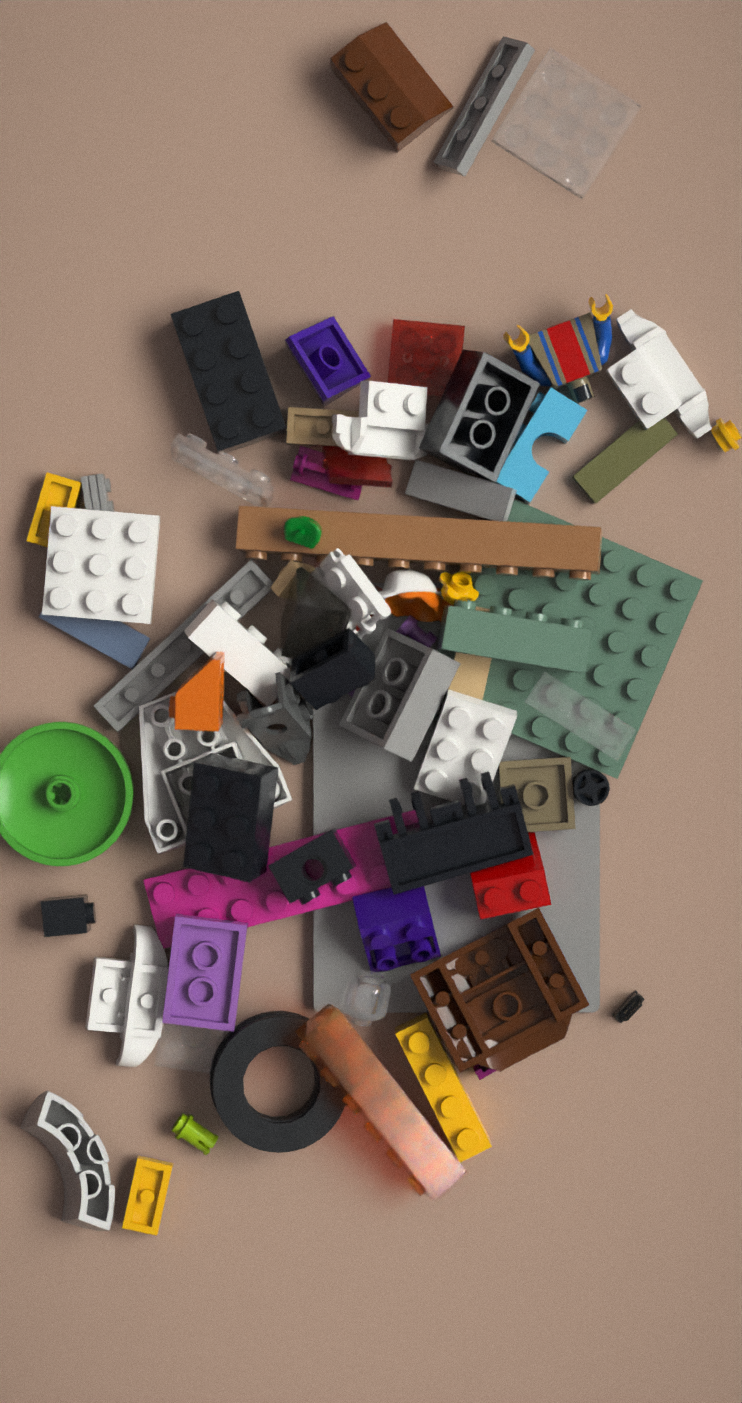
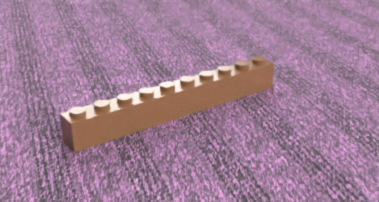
[236,506,603,580]

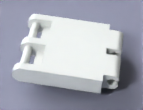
[306,548,391,640]

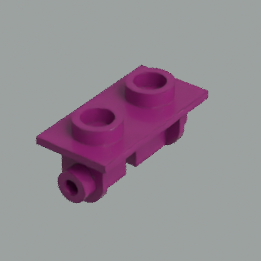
[290,446,369,501]

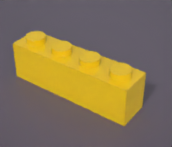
[395,1013,492,1163]

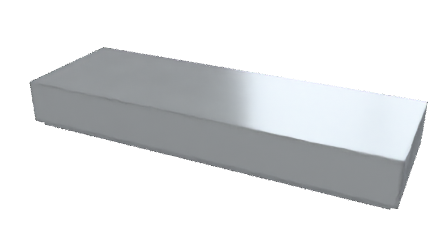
[405,460,517,522]

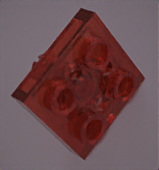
[387,319,465,397]

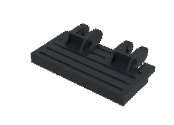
[374,771,534,895]

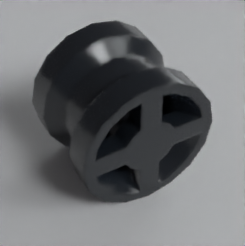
[572,769,610,806]

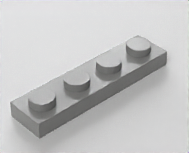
[434,36,535,176]

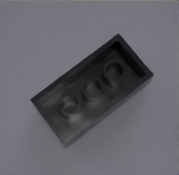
[170,291,287,455]

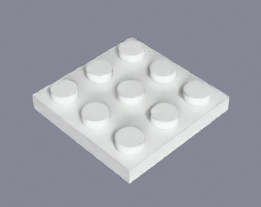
[42,506,161,624]

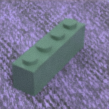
[437,600,592,673]

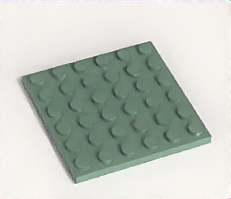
[437,499,703,779]

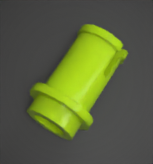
[171,1113,219,1155]

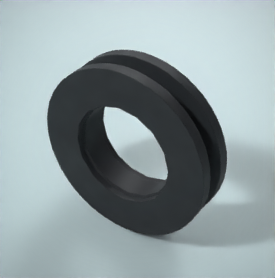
[210,1011,349,1153]

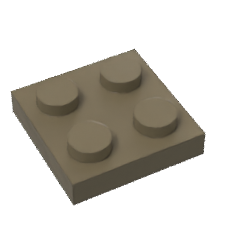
[498,757,576,832]

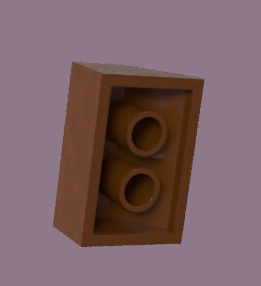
[330,22,454,153]

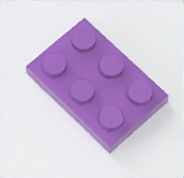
[162,914,248,1032]

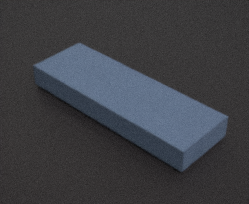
[39,612,151,669]

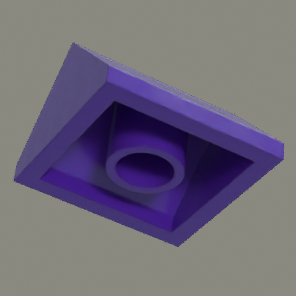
[285,316,371,407]

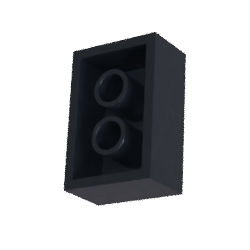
[419,350,540,482]
[183,753,278,882]

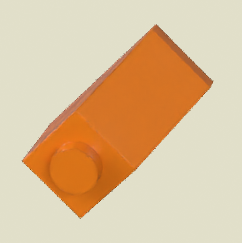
[169,652,225,732]

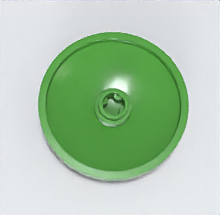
[0,722,134,866]

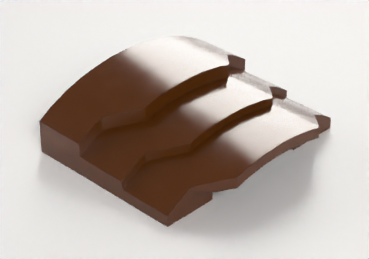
[410,908,590,1073]

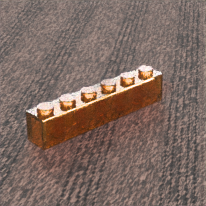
[295,1003,467,1201]

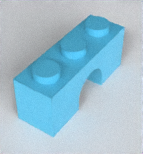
[493,388,588,504]

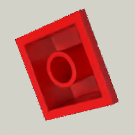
[470,832,551,920]

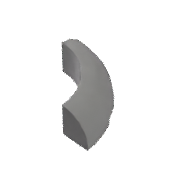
[20,1091,115,1231]

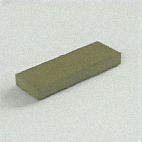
[572,418,678,504]

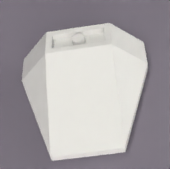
[139,691,293,854]

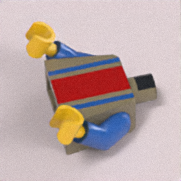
[503,294,613,404]

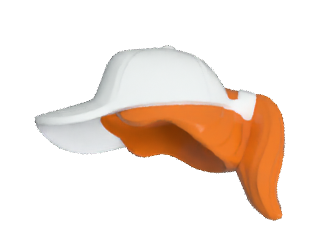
[370,569,454,622]

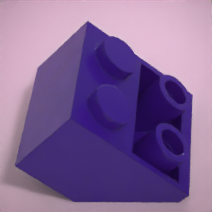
[352,886,441,974]

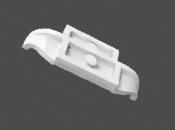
[606,309,712,439]
[332,381,429,460]
[85,925,169,1067]

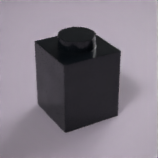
[41,894,96,937]

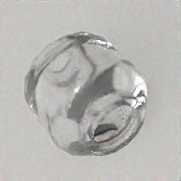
[341,970,391,1026]

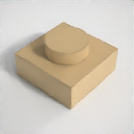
[270,560,315,602]

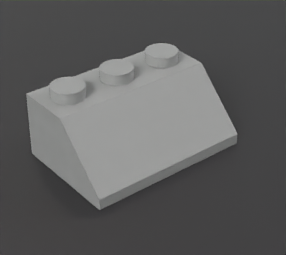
[339,628,461,761]

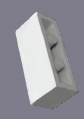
[184,599,292,706]

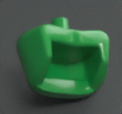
[283,516,322,549]

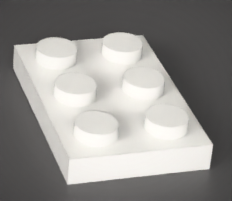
[413,689,517,806]

